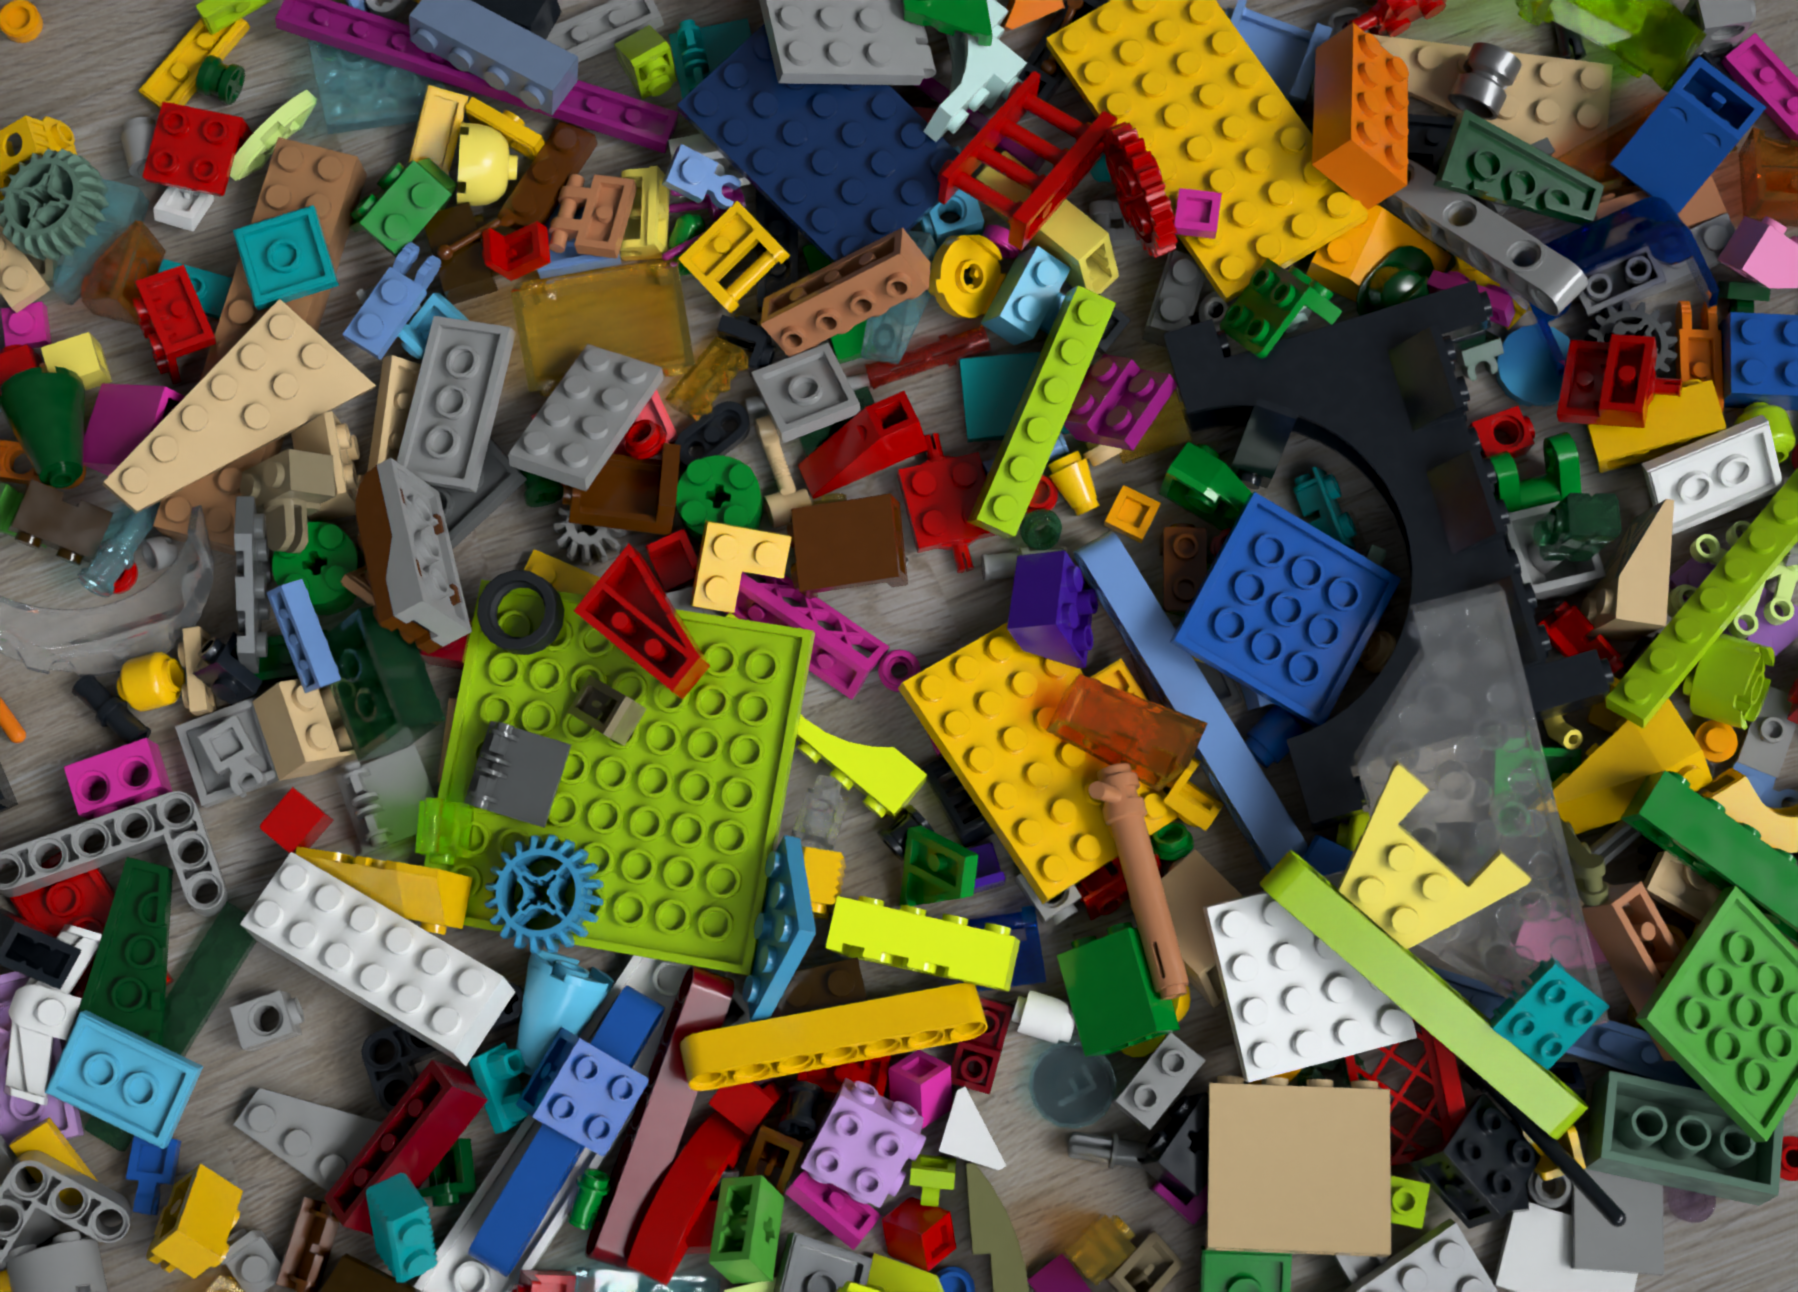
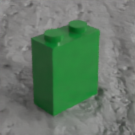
[1057,922,1180,1057]

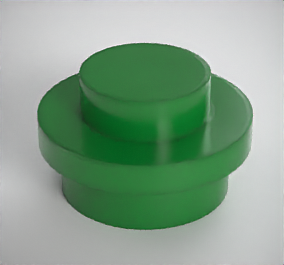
[1151,822,1194,861]

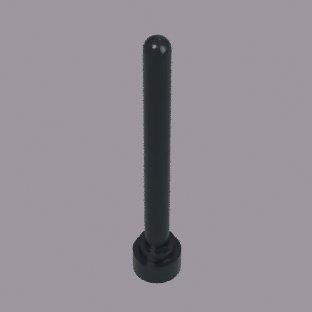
[1461,1065,1626,1227]

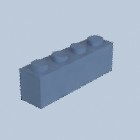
[409,0,578,115]

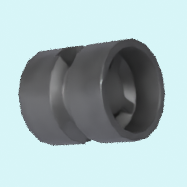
[1448,42,1522,120]

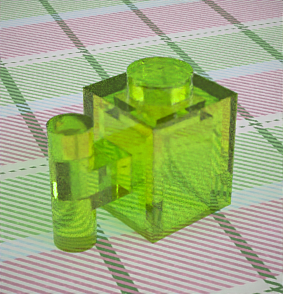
[415,798,475,866]

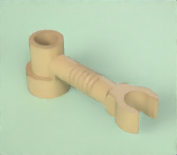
[754,415,812,528]

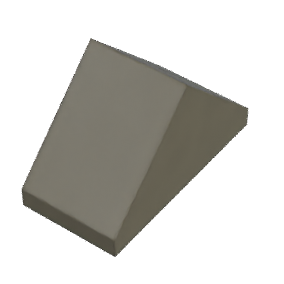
[568,675,646,746]
[1104,1231,1184,1292]

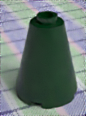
[0,367,85,488]

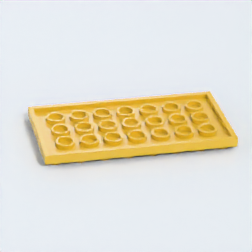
[1046,0,1368,303]

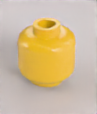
[117,652,185,712]

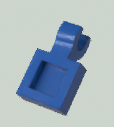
[126,1135,181,1216]

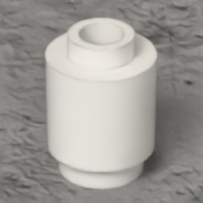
[1011,990,1075,1044]

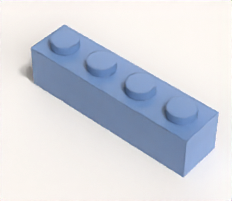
[266,579,341,693]

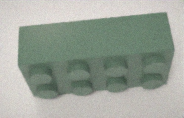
[1585,1071,1784,1206]

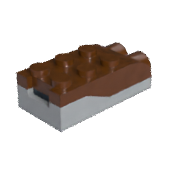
[355,458,472,654]

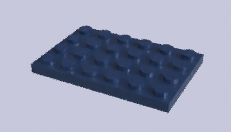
[677,23,959,263]

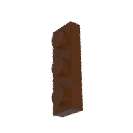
[497,121,598,230]

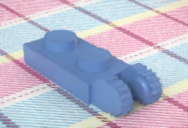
[342,242,441,360]

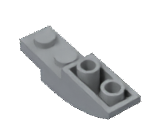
[1578,213,1735,317]

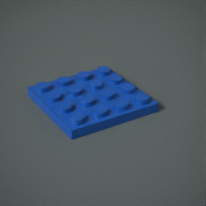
[1170,492,1401,728]

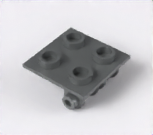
[464,721,572,828]

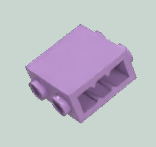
[801,1078,926,1208]

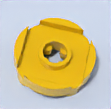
[927,235,1006,318]

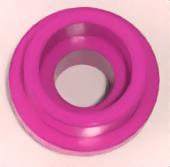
[878,650,921,692]

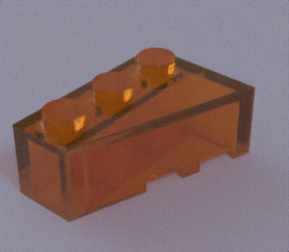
[1046,674,1208,792]

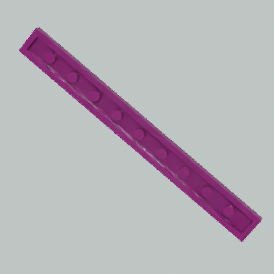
[275,0,679,153]

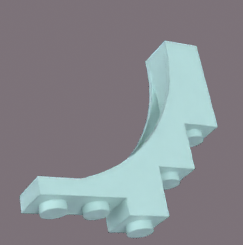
[923,0,1027,142]

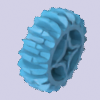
[485,835,604,954]

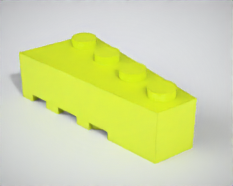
[825,896,1020,992]

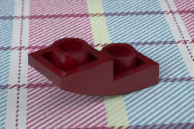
[951,995,1014,1095]

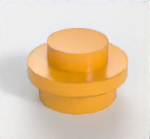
[1694,720,1738,763]

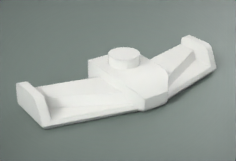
[4,924,102,1106]

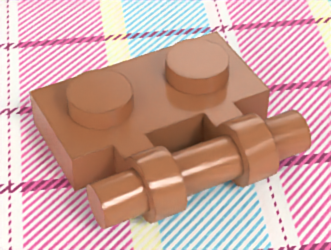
[549,174,637,259]

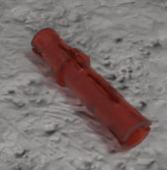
[865,325,991,390]

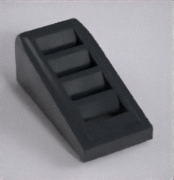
[921,757,995,848]

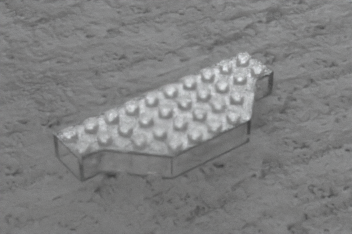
[1354,583,1609,1026]

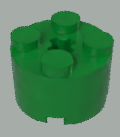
[676,455,763,544]
[272,522,366,616]

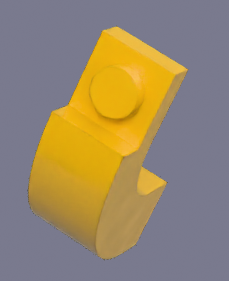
[1696,768,1798,853]

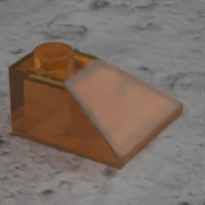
[81,220,166,326]

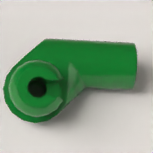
[668,213,705,276]

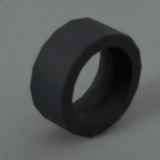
[477,570,565,655]

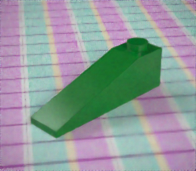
[1159,441,1251,531]

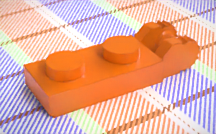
[1675,301,1724,412]

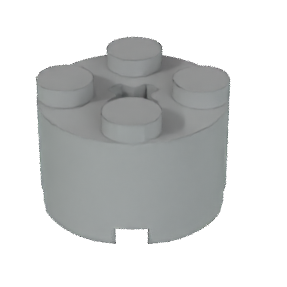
[6,1231,108,1292]

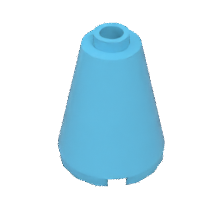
[516,950,614,1076]

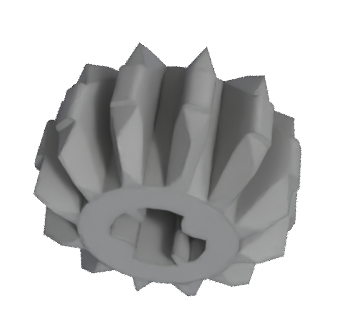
[553,507,626,566]

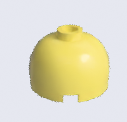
[457,122,518,206]

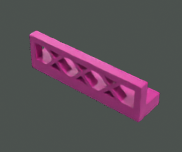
[725,572,890,700]

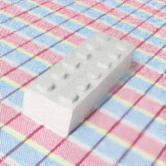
[240,852,515,1066]

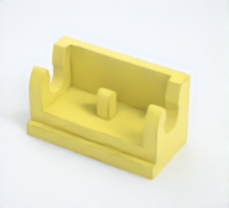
[620,166,670,261]

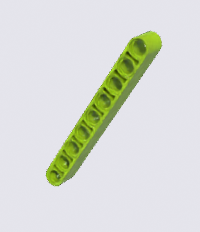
[1259,850,1588,1140]

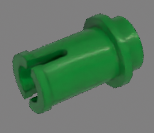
[567,1168,611,1230]

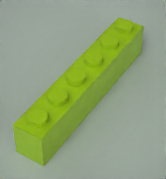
[967,285,1116,539]

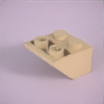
[291,411,362,522]
[252,672,376,781]

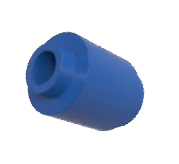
[1245,705,1305,768]

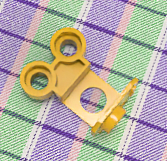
[0,115,77,201]

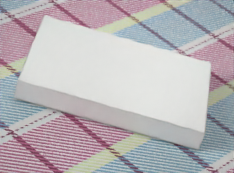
[1642,414,1783,535]
[1493,1202,1638,1292]

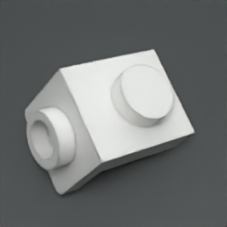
[153,186,214,231]

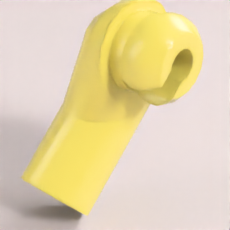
[1543,713,1583,750]

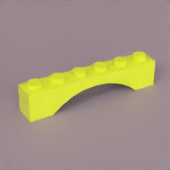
[726,613,927,820]

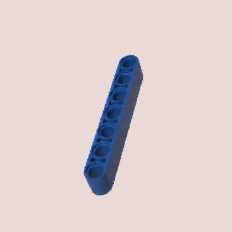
[468,985,665,1277]

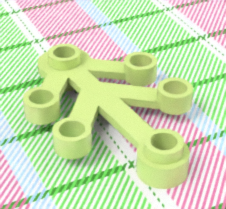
[1667,521,1798,639]

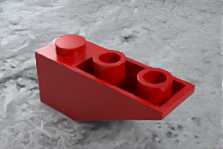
[798,391,928,500]

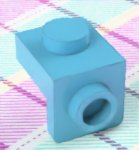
[398,293,469,359]

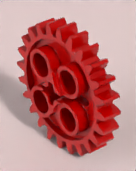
[1102,122,1178,258]

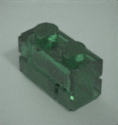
[1533,493,1622,561]

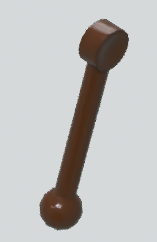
[1041,0,1084,75]
[437,208,516,261]

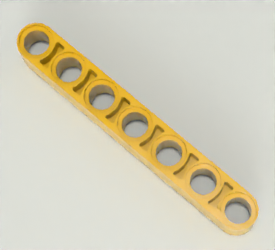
[680,983,988,1091]

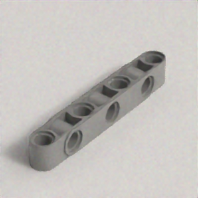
[1378,159,1588,316]

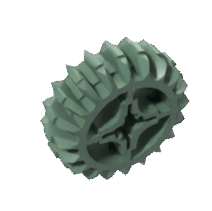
[0,148,110,261]

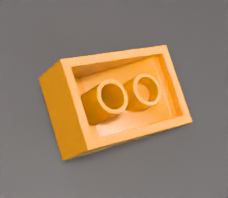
[1306,205,1451,302]

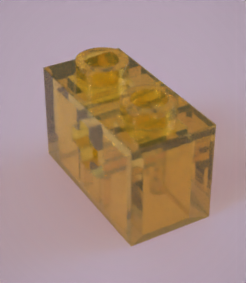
[1061,1214,1136,1286]

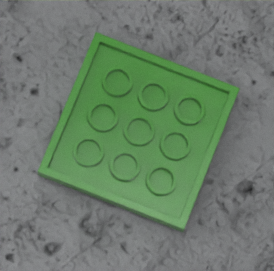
[1635,886,1798,1142]

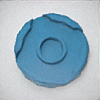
[1495,324,1570,407]

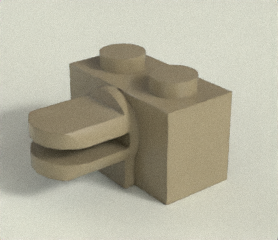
[240,448,336,554]

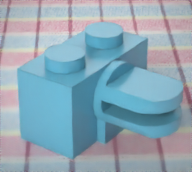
[981,246,1071,345]

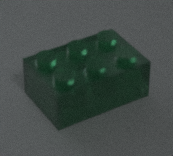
[325,607,446,761]

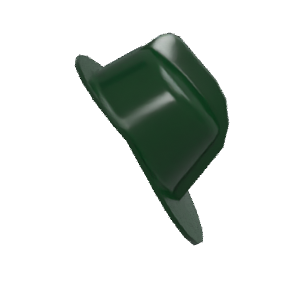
[1356,246,1435,316]

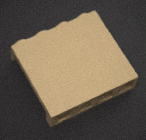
[1205,1076,1391,1257]

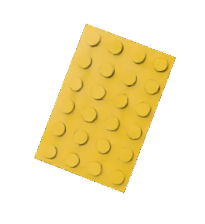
[898,622,1179,904]

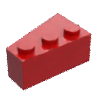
[573,543,710,699]

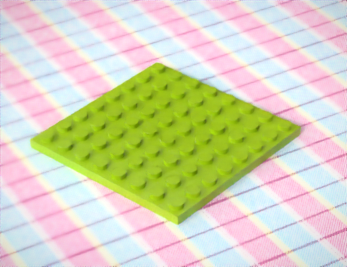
[424,579,815,976]

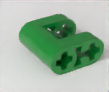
[1485,432,1582,513]

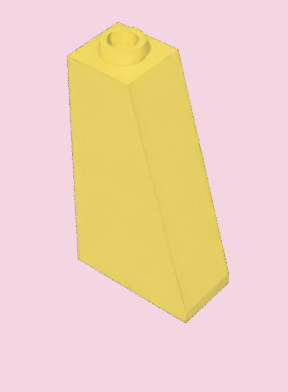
[976,150,1119,294]

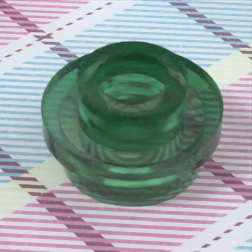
[1020,509,1062,550]

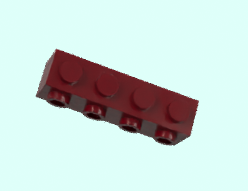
[324,1059,488,1236]

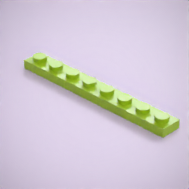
[1606,468,1798,728]

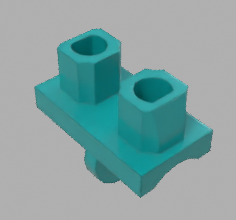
[469,1042,529,1134]

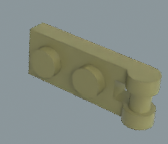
[1536,808,1609,906]

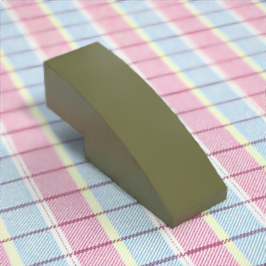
[965,1163,1029,1292]

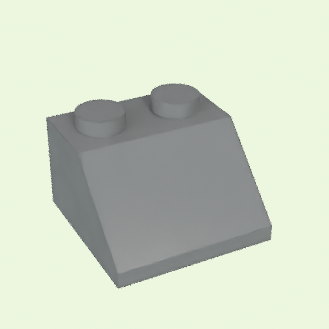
[1505,497,1606,600]

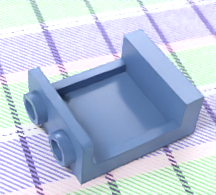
[1225,0,1333,116]

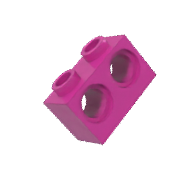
[64,738,173,820]

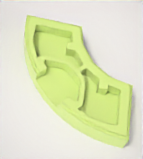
[230,90,317,181]

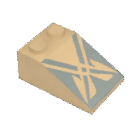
[1581,499,1674,642]

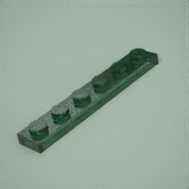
[84,902,257,1152]

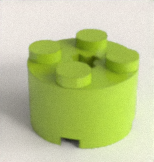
[1683,633,1775,730]

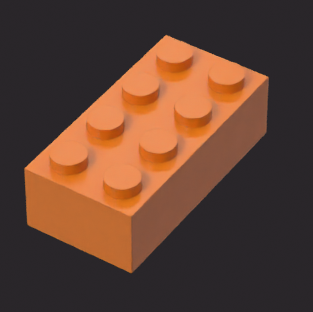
[1312,22,1409,210]

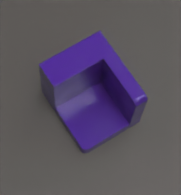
[969,842,1006,894]

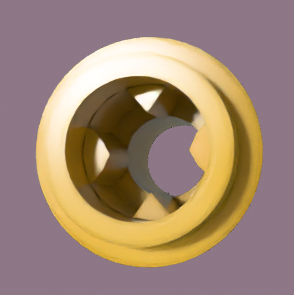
[1048,451,1100,516]

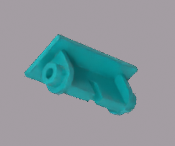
[1293,467,1357,550]

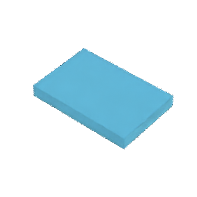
[45,1010,203,1149]

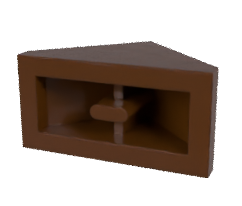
[743,1125,805,1196]

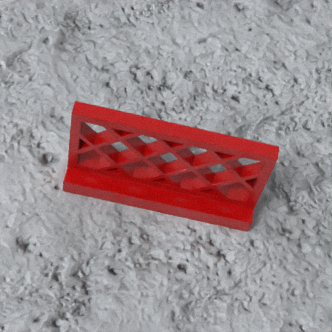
[1345,1018,1466,1166]

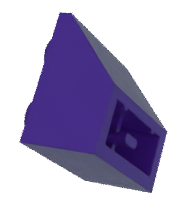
[1007,550,1098,668]

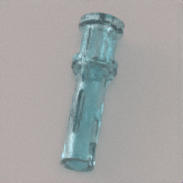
[77,501,161,598]

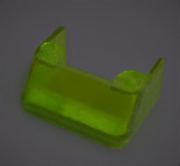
[1515,0,1707,93]

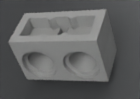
[1673,0,1756,63]
[1112,1033,1205,1131]

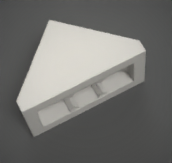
[938,1086,1006,1171]

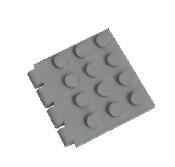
[759,0,936,85]

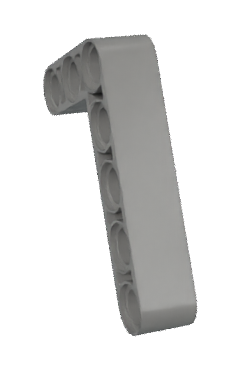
[0,791,229,917]
[0,1150,132,1265]

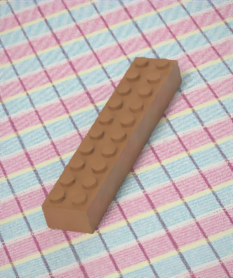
[153,137,367,556]

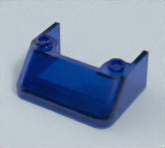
[1521,197,1719,376]

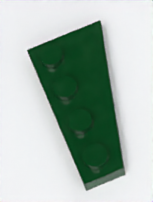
[1433,109,1604,226]
[74,857,173,1046]

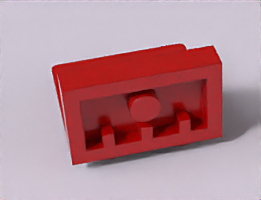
[143,101,253,197]
[132,264,216,385]

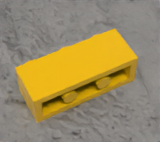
[1586,379,1726,473]

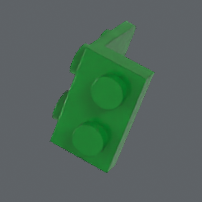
[349,160,452,257]
[1219,258,1343,359]

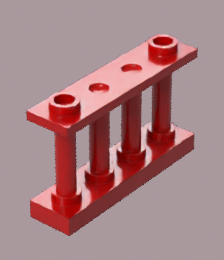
[937,71,1118,251]

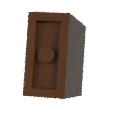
[562,443,681,535]
[787,493,908,599]

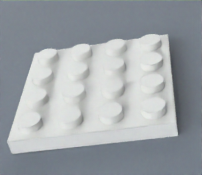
[1203,870,1417,1082]

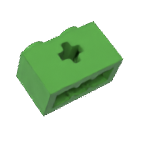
[709,1175,785,1284]

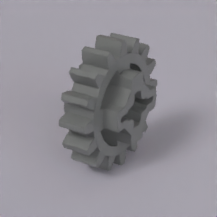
[1583,301,1678,378]

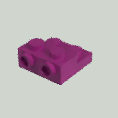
[1064,354,1178,451]

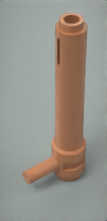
[1089,763,1189,1000]

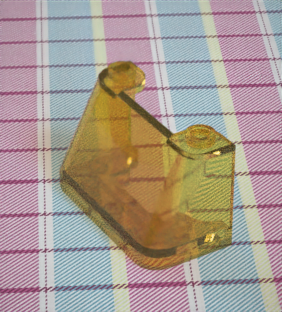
[511,258,695,396]

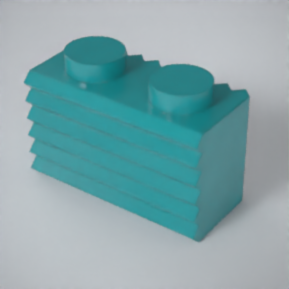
[366,1173,438,1283]

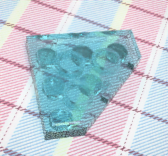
[307,38,446,134]

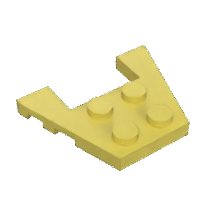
[1338,761,1532,950]

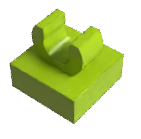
[909,1154,956,1207]

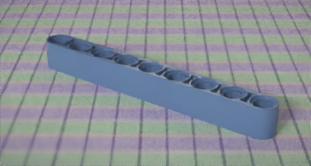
[1073,530,1308,874]

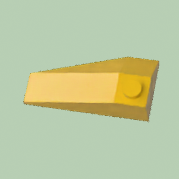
[1525,698,1713,843]
[295,846,473,935]

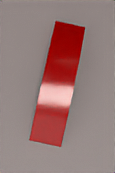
[627,1112,752,1286]

